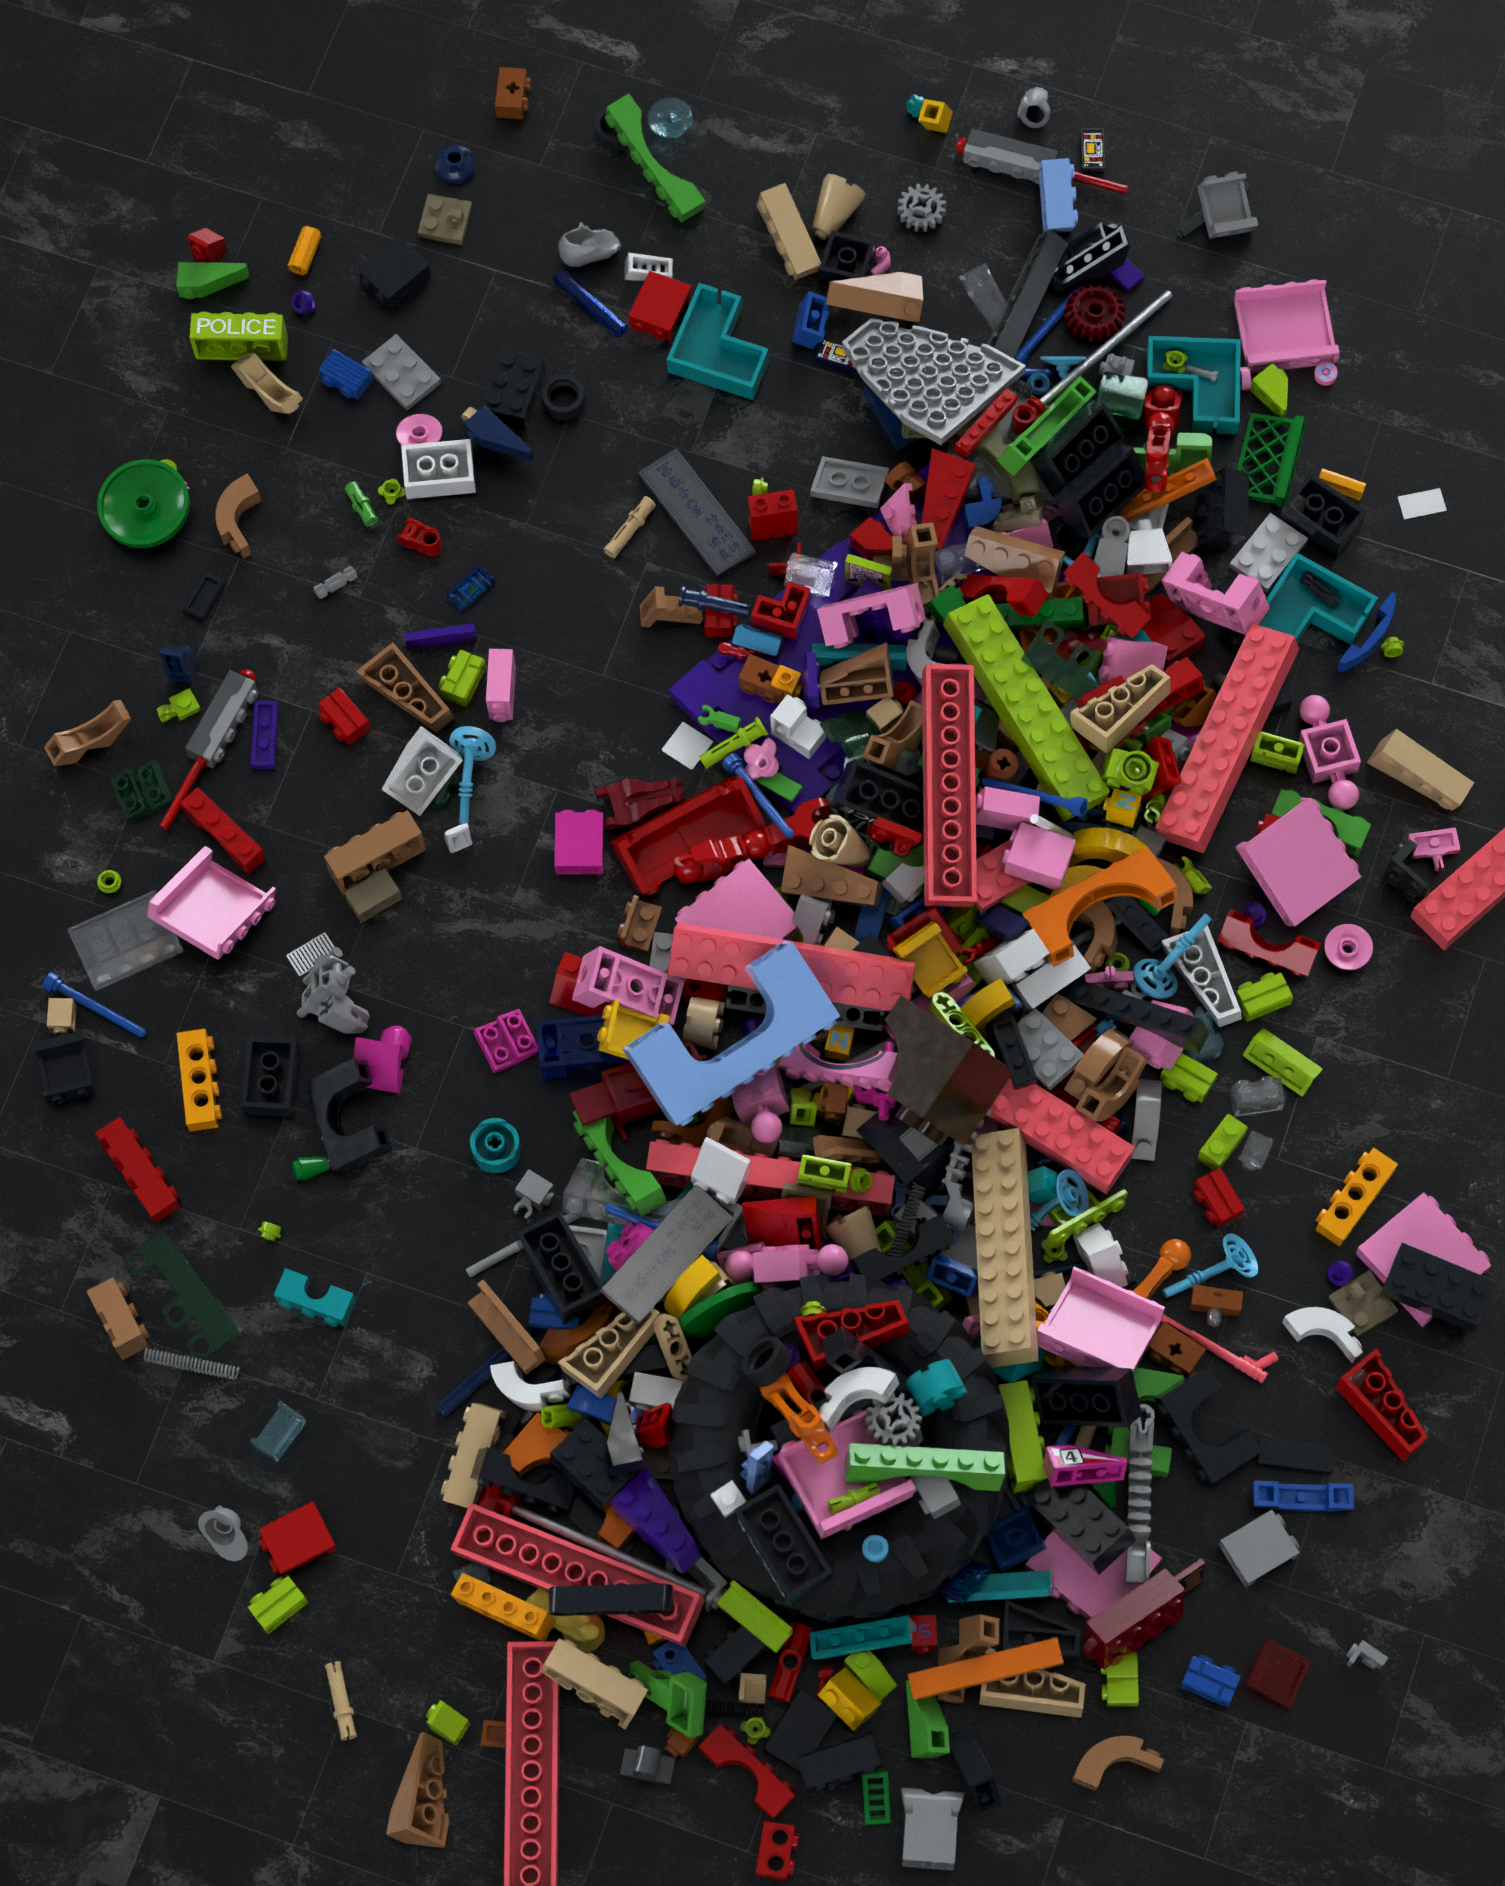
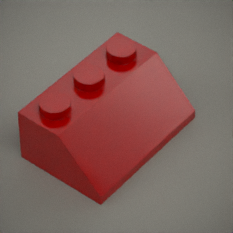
[549,952,634,1023]

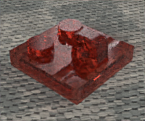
[1244,1638,1312,1708]

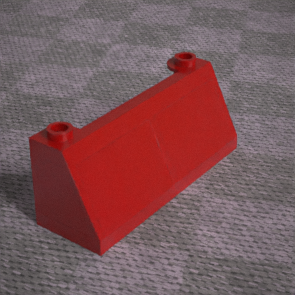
[609,775,767,896]

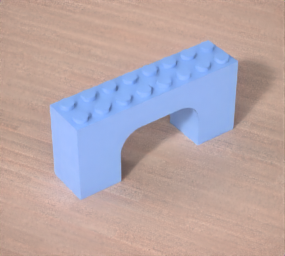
[622,941,840,1126]

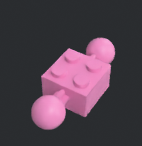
[1298,695,1361,810]
[731,1065,790,1143]
[725,1244,848,1283]

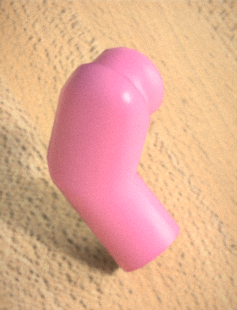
[869,246,891,276]

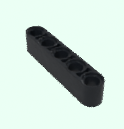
[568,1341,686,1388]
[549,1584,673,1616]

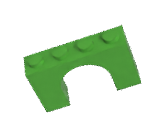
[1104,1367,1183,1478]

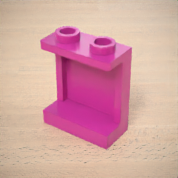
[554,810,604,874]

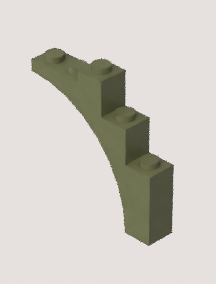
[901,418,1040,504]

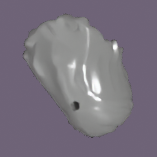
[558,222,621,267]

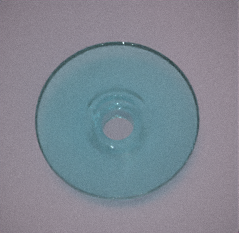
[648,98,693,138]

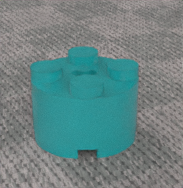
[470,1118,521,1173]
[906,1359,967,1416]

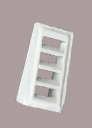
[624,253,673,281]
[444,823,472,853]

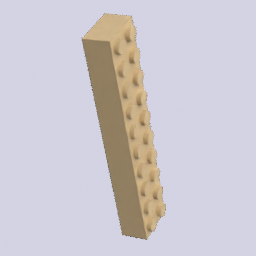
[971,1128,1038,1368]

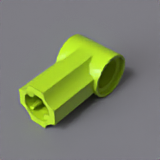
[541,1403,587,1430]

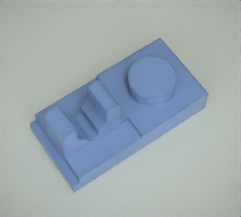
[741,1441,774,1494]

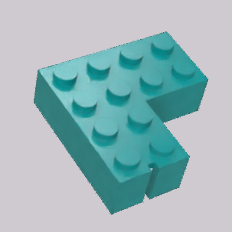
[667,283,769,400]
[1146,336,1241,434]
[1259,553,1378,645]

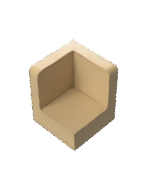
[739,1673,767,1705]

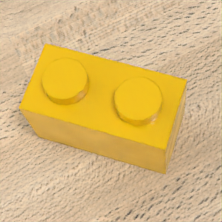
[818,1667,882,1731]

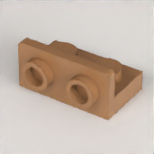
[617,895,662,953]

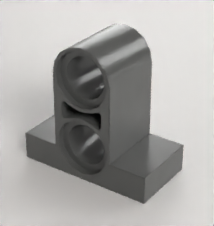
[620,1746,676,1785]

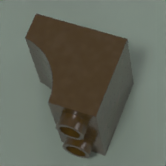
[885,996,1014,1147]

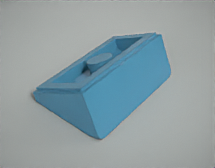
[732,624,785,656]

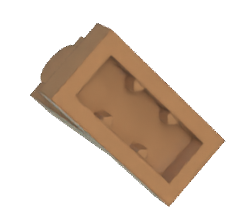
[873,536,909,581]
[640,586,703,627]

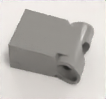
[1094,516,1130,577]
[901,1788,965,1870]

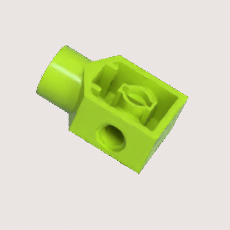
[1099,748,1159,796]

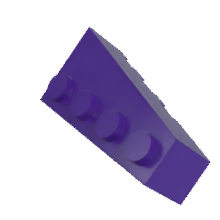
[610,1466,701,1574]

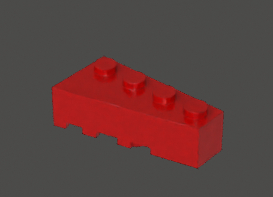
[921,448,977,556]
[95,1117,180,1223]
[794,1300,910,1372]
[1335,1348,1428,1462]

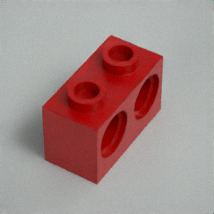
[756,1821,799,1881]

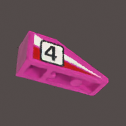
[1043,1445,1127,1487]

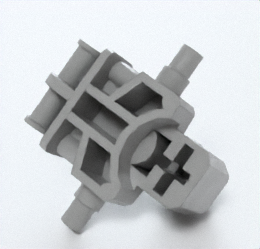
[297,947,370,1034]

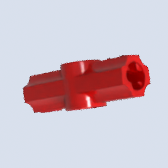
[787,1360,846,1422]
[768,1622,813,1703]

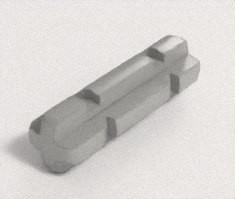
[314,566,357,599]

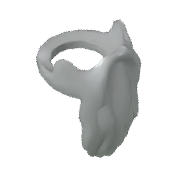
[1018,87,1050,128]

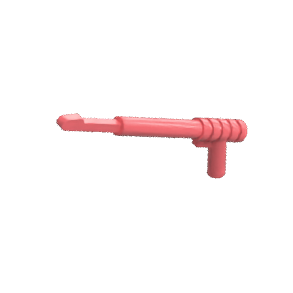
[1161,1314,1278,1383]

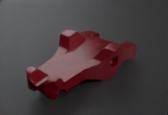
[1023,628,1107,667]
[594,777,685,829]

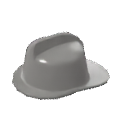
[198,1506,248,1561]

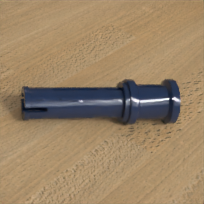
[678,586,751,618]

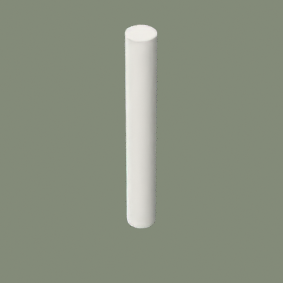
[1030,814,1073,838]

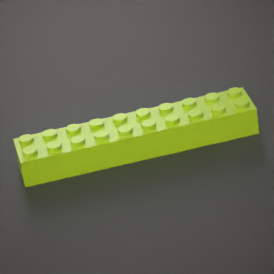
[943,594,1110,822]

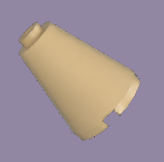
[812,174,866,240]
[809,815,871,868]
[825,1205,882,1260]

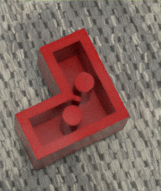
[751,582,811,640]

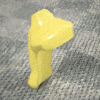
[526,1589,605,1653]

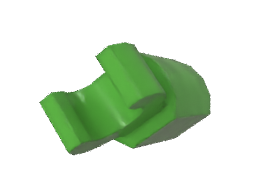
[698,705,741,733]

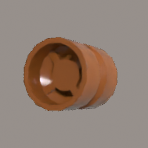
[885,461,927,505]

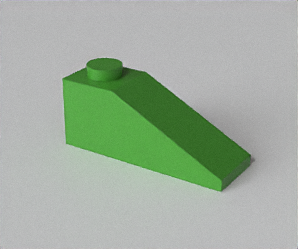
[177,262,249,299]

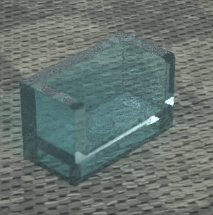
[250,1401,306,1463]

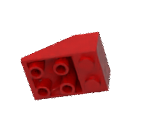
[742,1196,823,1251]

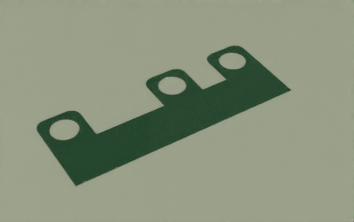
[1021,621,1101,699]
[123,1229,240,1361]

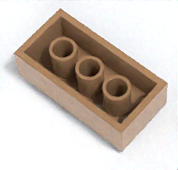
[324,810,426,895]

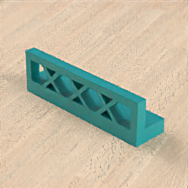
[812,643,907,670]
[948,1570,1054,1602]
[810,1615,916,1660]

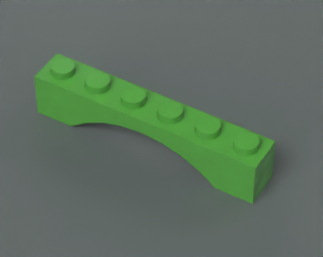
[605,94,705,223]
[997,376,1097,477]
[573,1110,667,1217]
[845,1443,1005,1491]

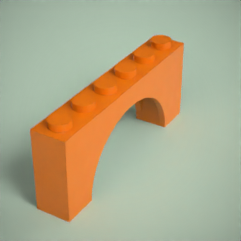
[1022,847,1179,967]
[503,1412,636,1551]

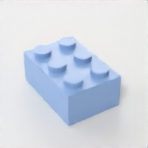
[1038,158,1078,234]

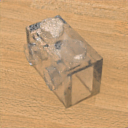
[784,553,838,597]
[1230,1076,1285,1117]

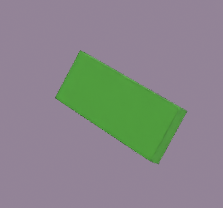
[754,772,803,803]

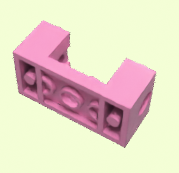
[1162,552,1270,635]
[817,583,926,649]
[572,946,684,1026]

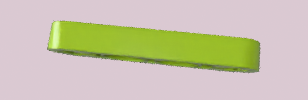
[929,992,995,1057]

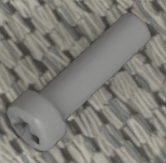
[1185,365,1219,382]

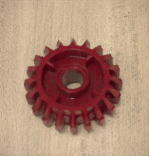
[1064,283,1126,343]

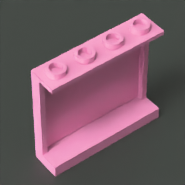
[1234,279,1339,373]
[1235,798,1361,926]
[147,846,276,960]
[675,859,801,940]
[1355,1192,1491,1327]
[1037,1267,1165,1372]
[777,1409,916,1539]
[1025,1531,1162,1622]

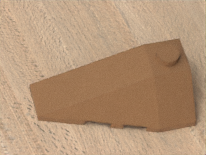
[386,1732,449,1848]

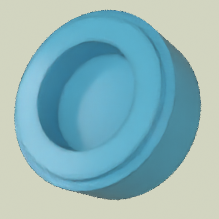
[862,1535,888,1562]

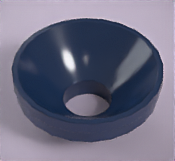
[435,145,476,184]

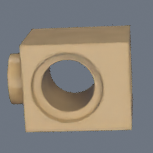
[866,697,904,735]
[47,998,77,1036]

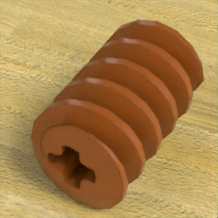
[982,749,1018,783]

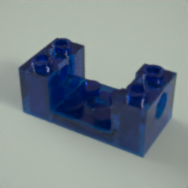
[536,1015,630,1079]

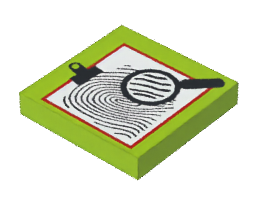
[845,554,892,590]

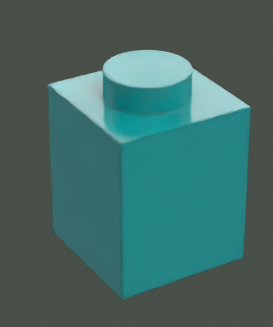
[1028,1166,1060,1204]

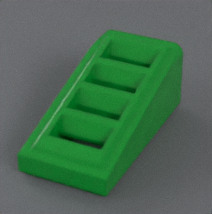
[862,1769,891,1825]

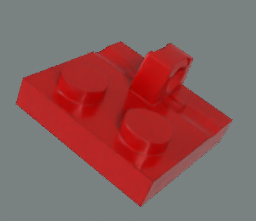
[865,817,923,858]

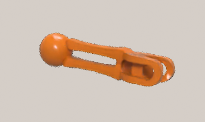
[1133,1239,1191,1300]
[760,1373,838,1464]

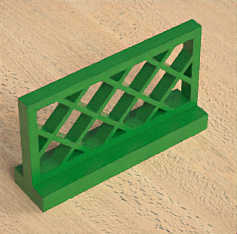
[1237,413,1306,508]

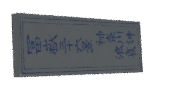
[639,448,756,578]
[600,1184,733,1325]

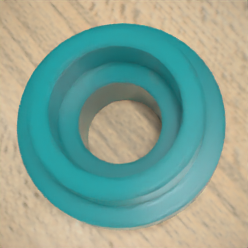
[907,94,924,117]

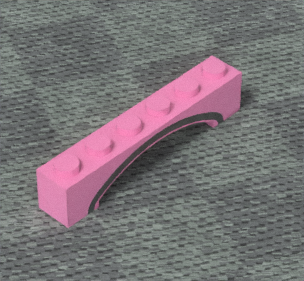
[778,1042,899,1092]

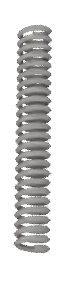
[144,1348,240,1381]

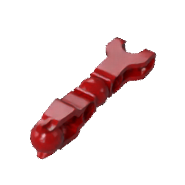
[674,798,830,883]

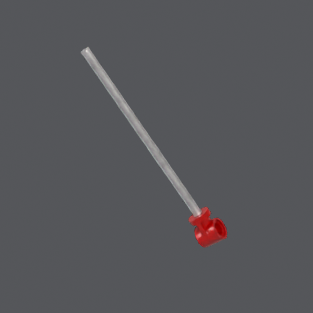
[1010,290,1173,435]
[475,1486,708,1598]

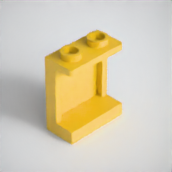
[892,922,968,998]
[597,999,670,1060]

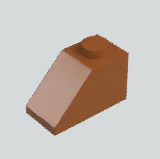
[1169,685,1217,727]

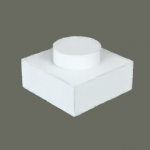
[711,1481,747,1518]

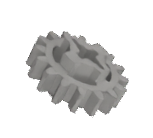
[897,184,946,232]
[865,1392,922,1446]

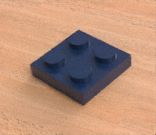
[987,1504,1047,1572]

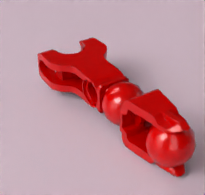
[1144,384,1183,492]

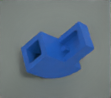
[962,476,1001,530]

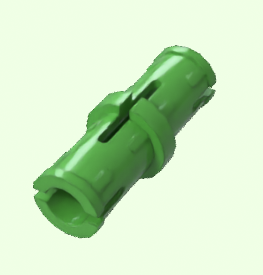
[344,482,378,527]

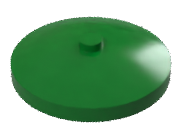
[97,459,190,548]
[678,1282,764,1343]

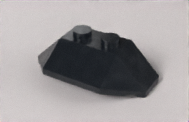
[1051,222,1130,292]

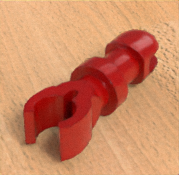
[718,642,764,660]
[957,937,997,966]

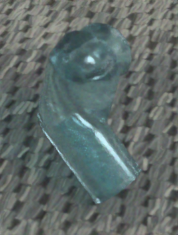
[452,1563,490,1583]

